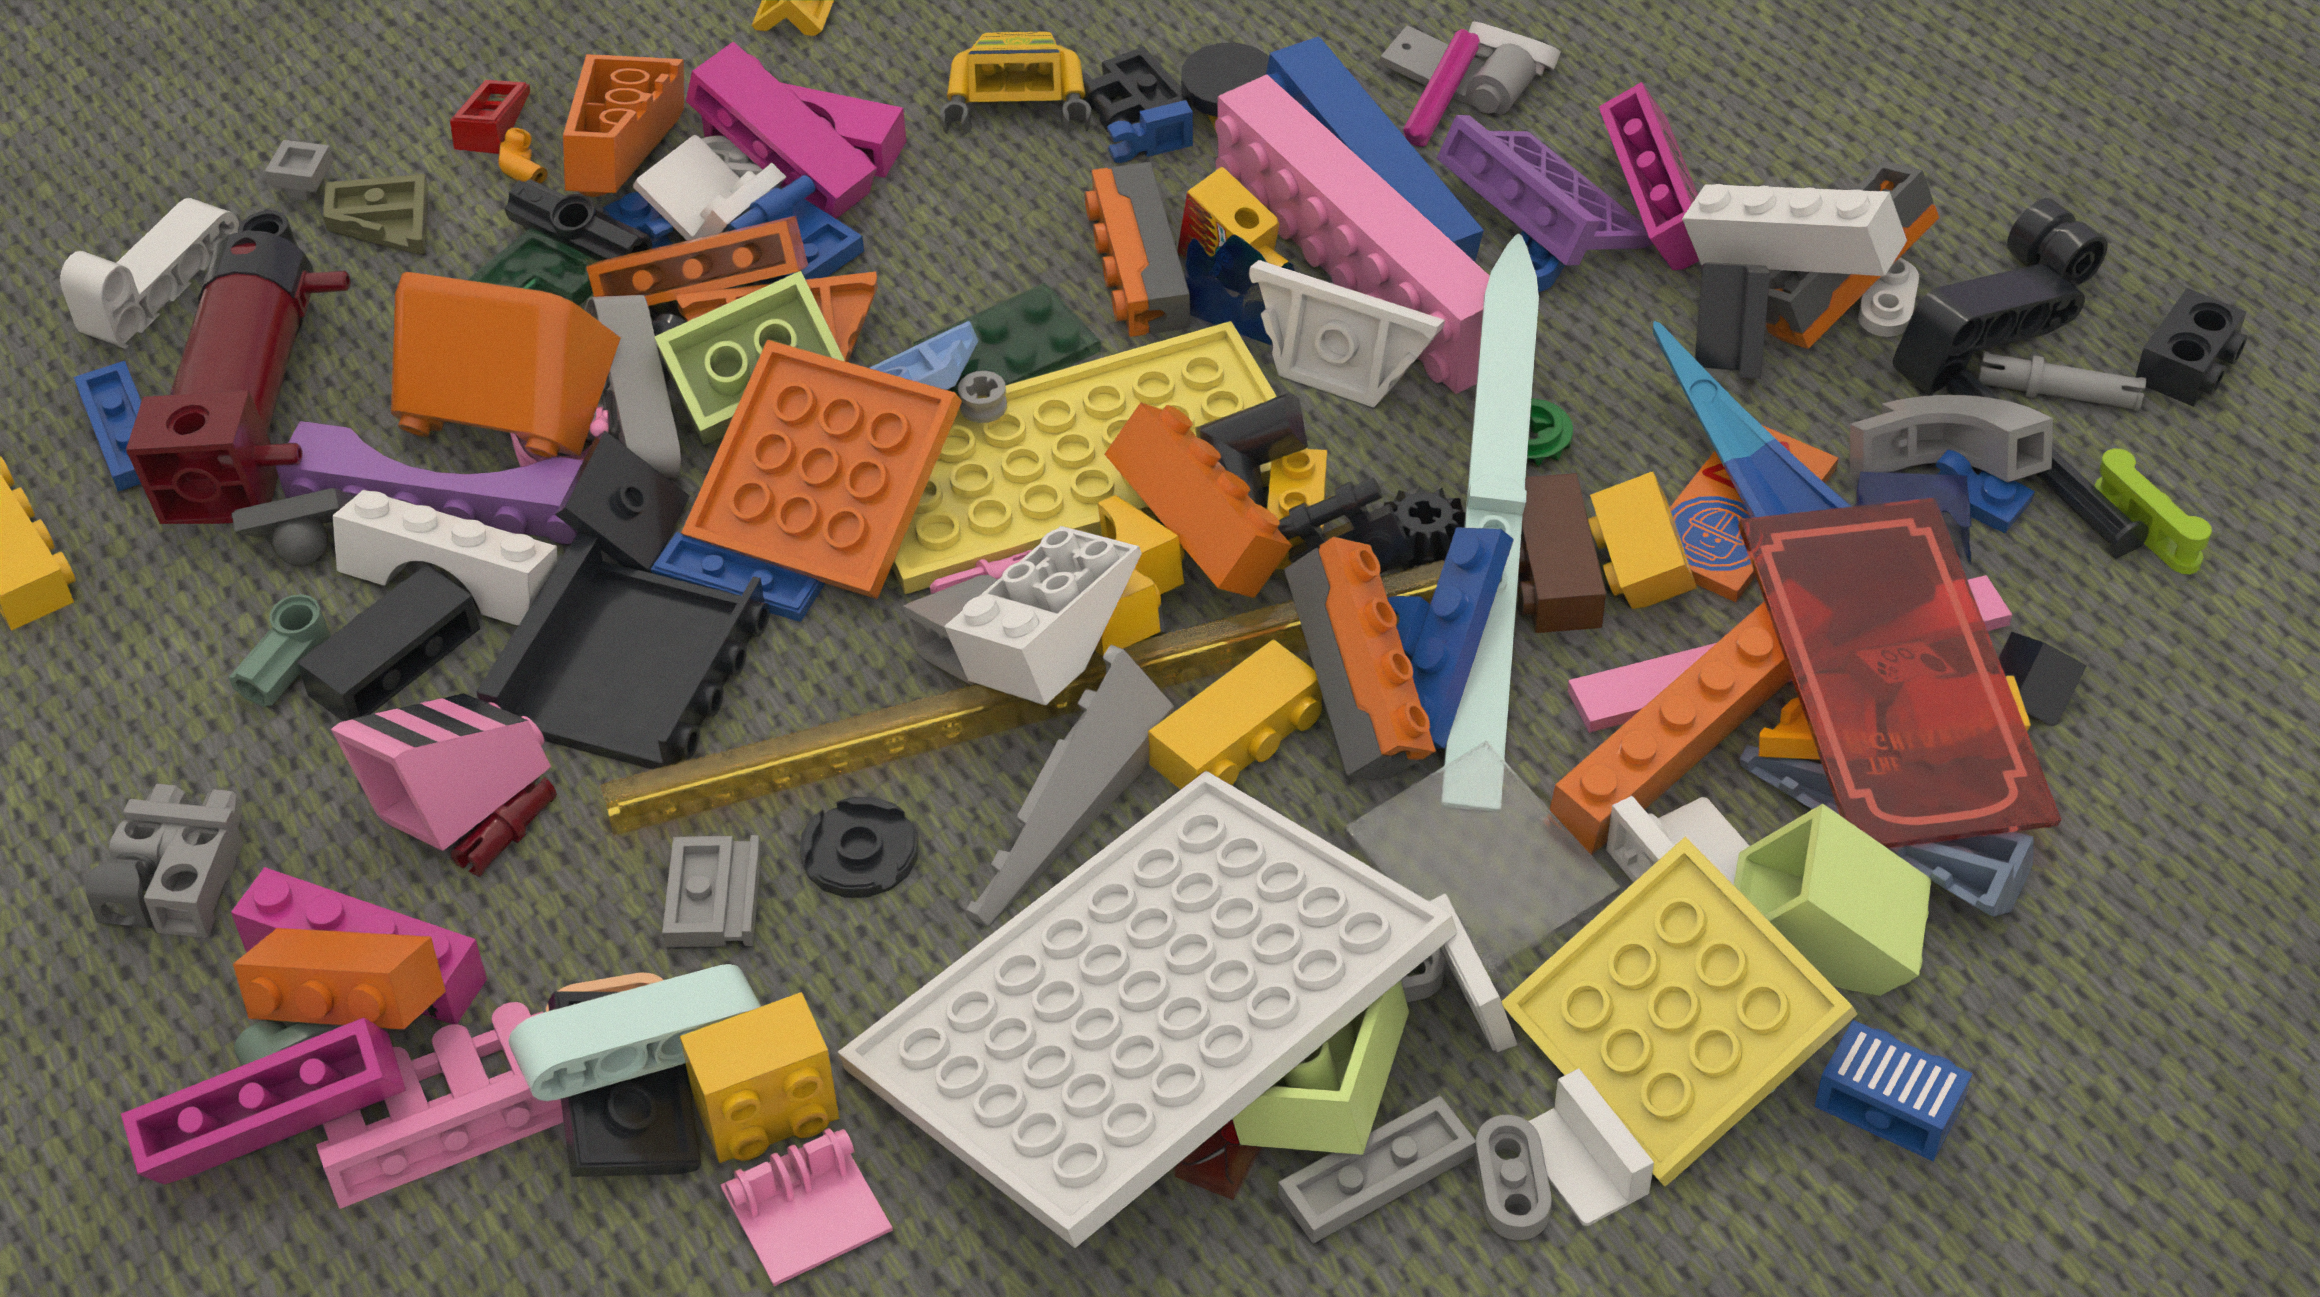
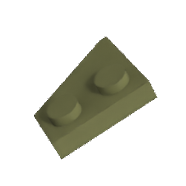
[323,174,429,254]

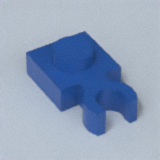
[1107,100,1193,163]

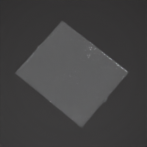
[1344,741,1621,974]

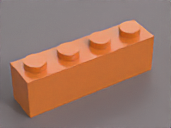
[586,216,808,306]
[1104,402,1292,598]

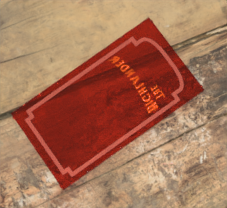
[1738,498,2062,848]

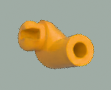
[498,128,548,184]

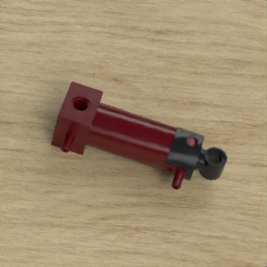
[126,210,351,524]

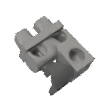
[86,784,243,938]

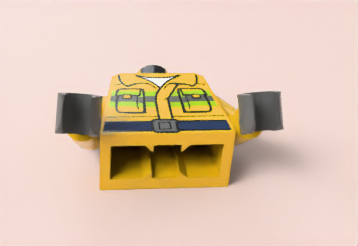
[940,32,1091,135]

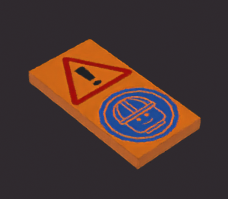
[1670,425,1839,602]

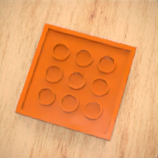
[681,340,962,599]

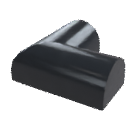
[1195,393,1308,509]

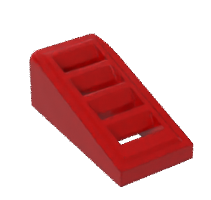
[450,80,530,154]

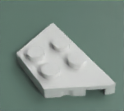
[1249,260,1445,408]

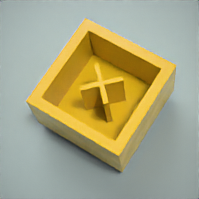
[680,992,840,1163]

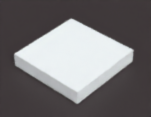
[1429,893,1517,1052]

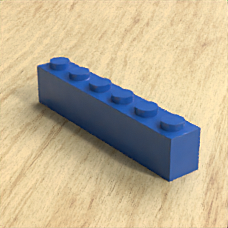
[1266,36,1484,262]

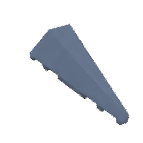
[1740,745,2034,917]

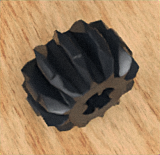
[1384,485,1466,578]

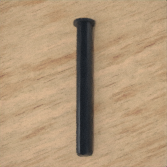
[1946,370,2149,559]

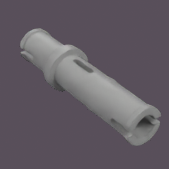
[1978,351,2146,412]

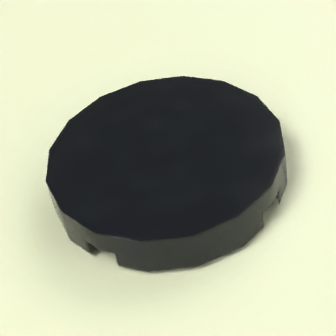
[1181,43,1269,117]
[800,797,919,898]

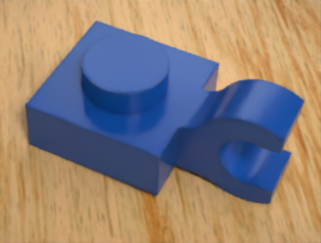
[602,192,673,249]
[1930,450,2035,533]

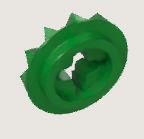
[1527,398,1573,467]

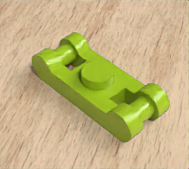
[2094,448,2212,574]

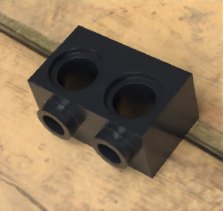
[2135,288,2247,407]

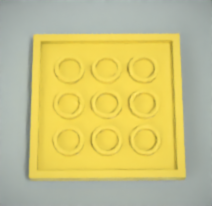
[1501,836,1858,1187]

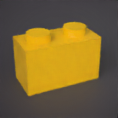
[1588,471,1697,609]

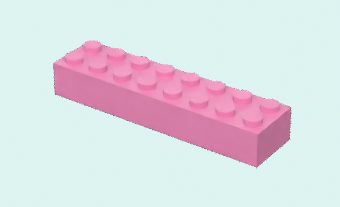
[1215,75,1490,394]

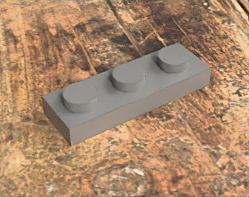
[1278,1095,1476,1244]

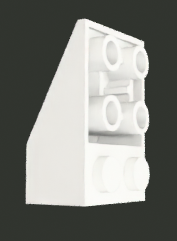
[944,526,1142,705]

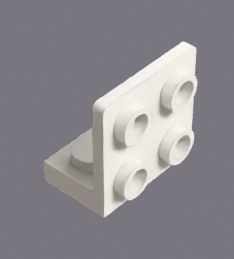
[633,135,786,241]
[1606,796,1749,884]

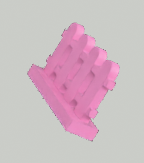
[316,1002,564,1209]

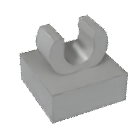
[265,140,333,201]

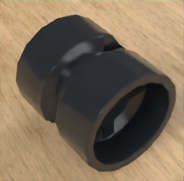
[2007,198,2108,287]

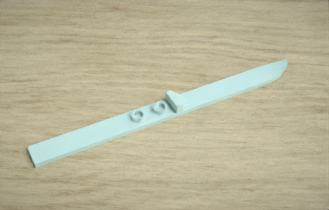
[1440,234,1539,815]

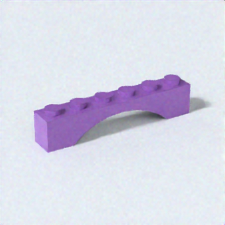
[276,421,583,544]

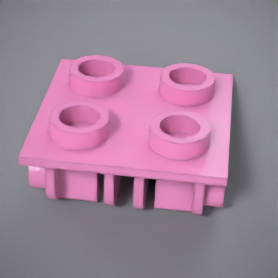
[720,1128,893,1287]

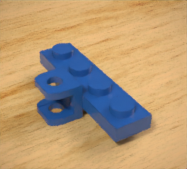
[1387,527,1514,749]

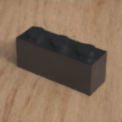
[297,564,480,721]

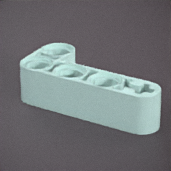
[508,964,761,1101]

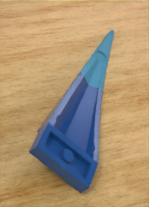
[1653,321,1934,650]

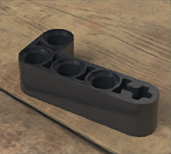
[1892,264,2085,396]

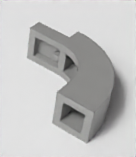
[1850,395,2053,482]

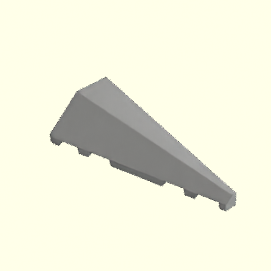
[966,645,1174,927]

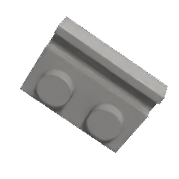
[662,835,762,947]

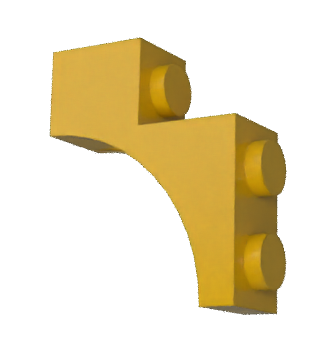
[1094,495,1184,656]

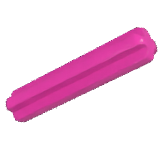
[1403,29,1480,147]

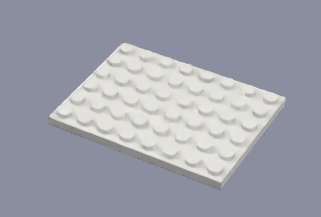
[837,771,1457,1248]

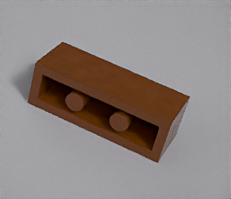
[1518,473,1606,633]

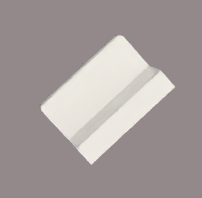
[1529,1068,1654,1226]

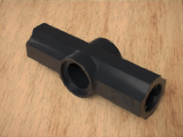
[505,179,653,262]

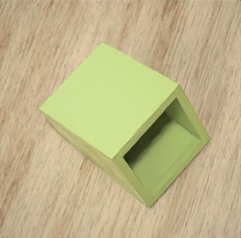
[1733,804,1931,996]

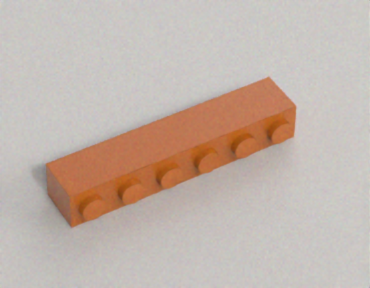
[1547,581,1833,855]

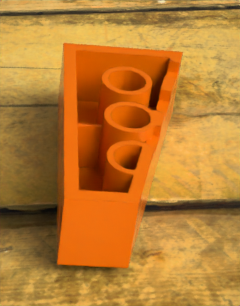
[563,54,684,197]

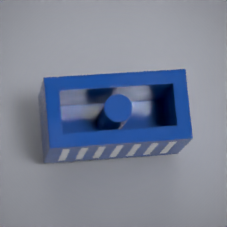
[1814,1020,1973,1162]

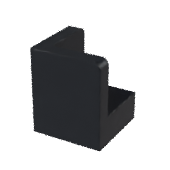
[1989,632,2087,726]

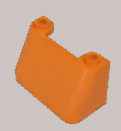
[391,272,621,459]

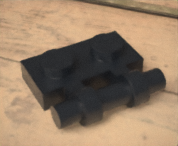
[1082,46,1192,132]
[1277,477,1415,574]

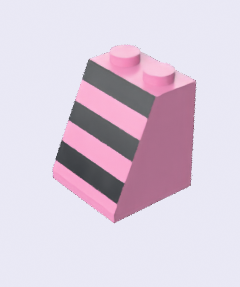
[331,693,551,851]

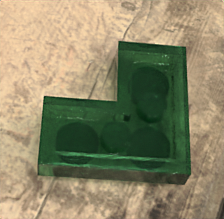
[467,228,599,306]

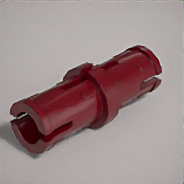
[451,776,557,877]

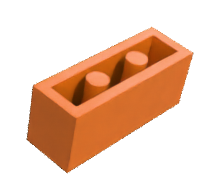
[233,928,446,1030]

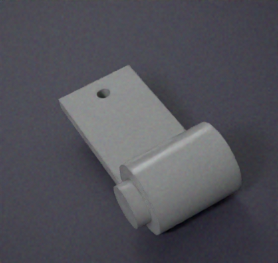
[1379,25,1536,115]

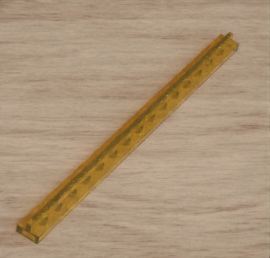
[600,560,1445,836]

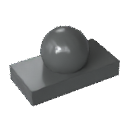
[232,488,355,566]

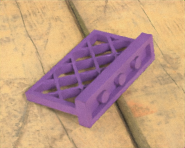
[1436,115,1653,265]

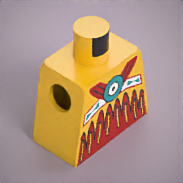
[1177,166,1292,291]

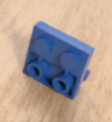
[727,175,864,284]

